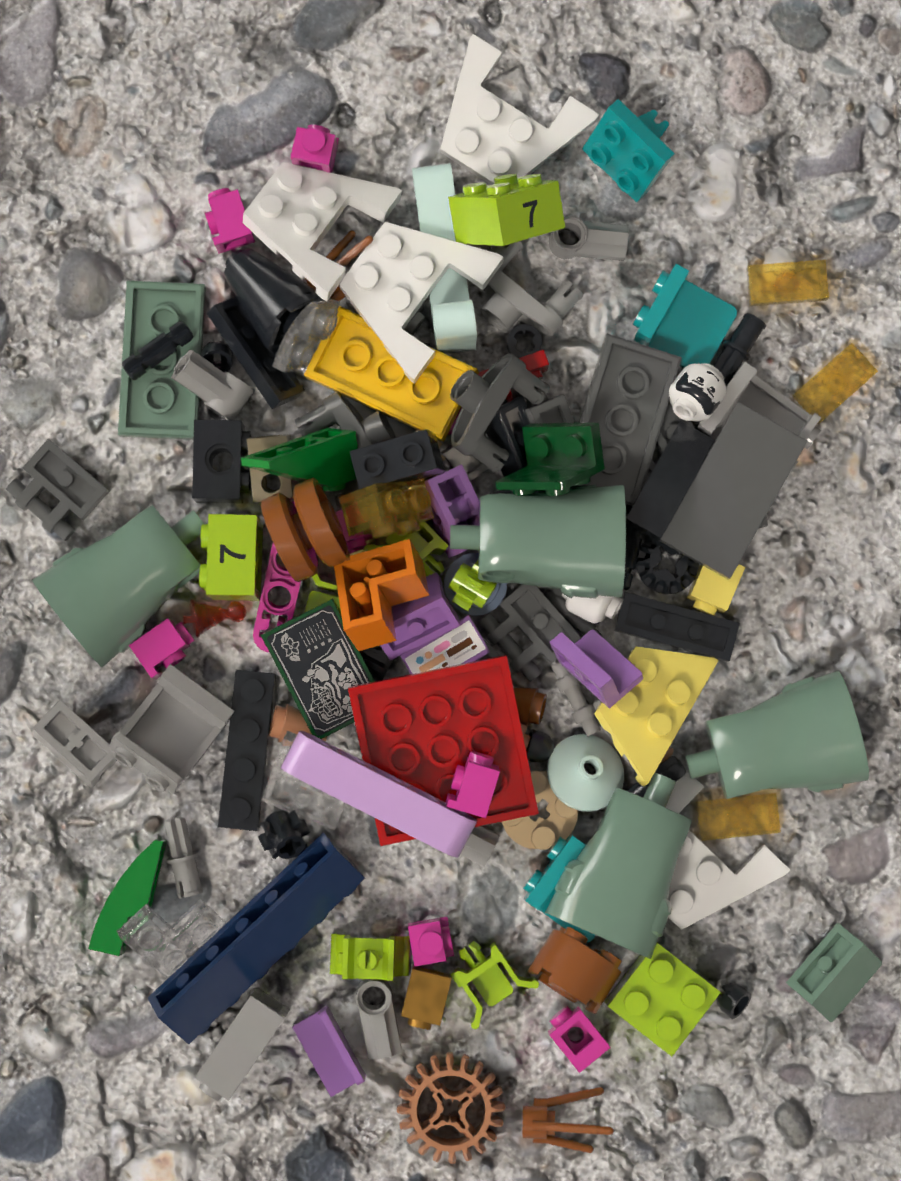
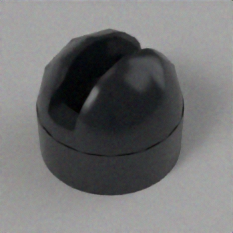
[201,341,232,372]
[526,729,554,763]
[716,983,751,1019]

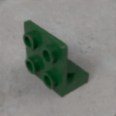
[495,422,605,496]

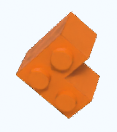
[334,539,429,651]

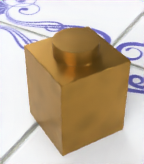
[401,965,452,1030]

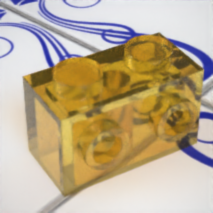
[339,480,434,538]

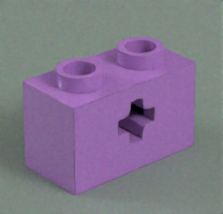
[415,464,480,558]

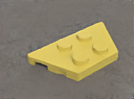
[594,646,719,787]

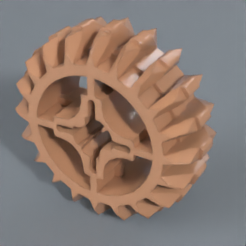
[397,1052,505,1164]

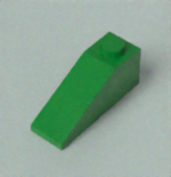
[241,428,358,491]

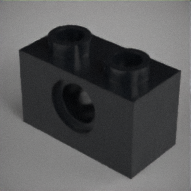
[192,420,252,503]
[349,429,445,494]

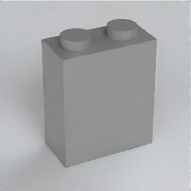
[195,987,290,1101]

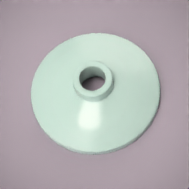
[547,734,624,812]

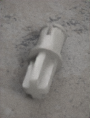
[164,817,203,898]

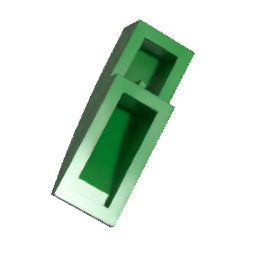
[88,838,167,956]

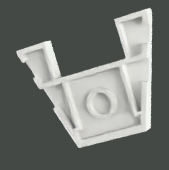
[440,34,599,185]
[242,162,402,301]
[339,222,504,384]
[666,770,790,930]

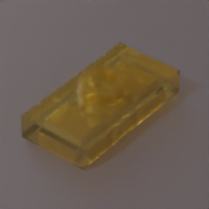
[746,259,829,307]
[792,343,878,424]
[696,793,781,841]

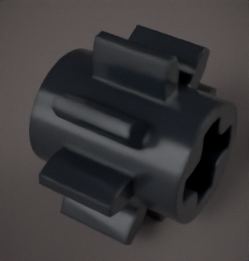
[258,810,310,859]

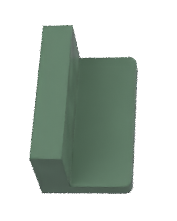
[786,923,882,1022]

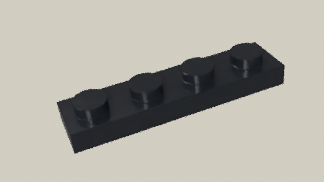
[218,669,276,831]

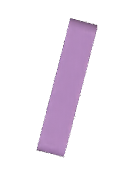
[281,731,477,858]

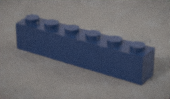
[148,833,365,1044]

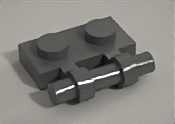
[6,439,109,541]
[479,584,581,682]

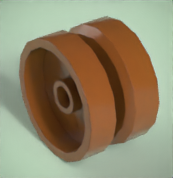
[261,477,350,582]

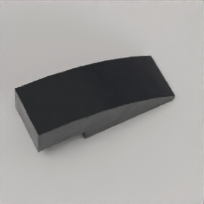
[626,421,715,541]

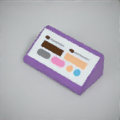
[401,615,490,674]

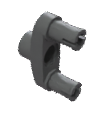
[450,353,550,472]
[295,391,396,509]

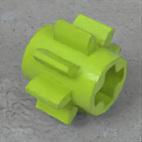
[448,560,498,611]

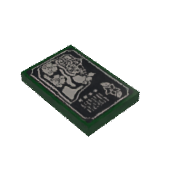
[261,598,375,739]

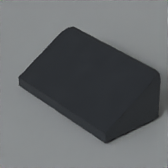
[485,395,530,477]

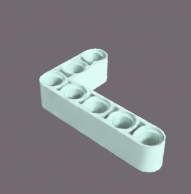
[412,163,477,354]

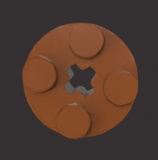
[528,927,622,1014]

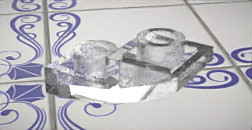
[272,299,340,373]

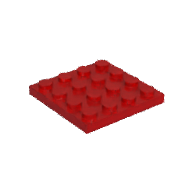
[348,655,539,846]

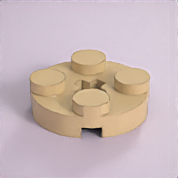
[502,771,578,850]

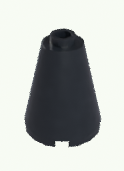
[224,249,329,355]

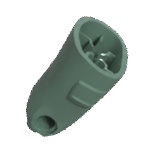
[450,484,626,599]
[32,505,204,668]
[685,670,869,799]
[545,773,692,959]

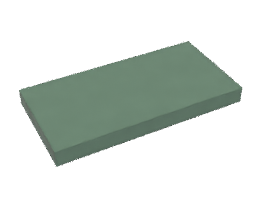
[118,281,206,440]

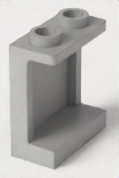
[696,362,821,476]
[109,664,234,795]

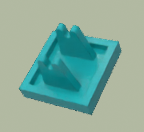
[582,99,675,203]

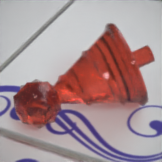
[182,599,247,638]

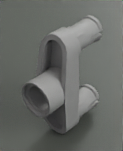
[480,241,583,336]

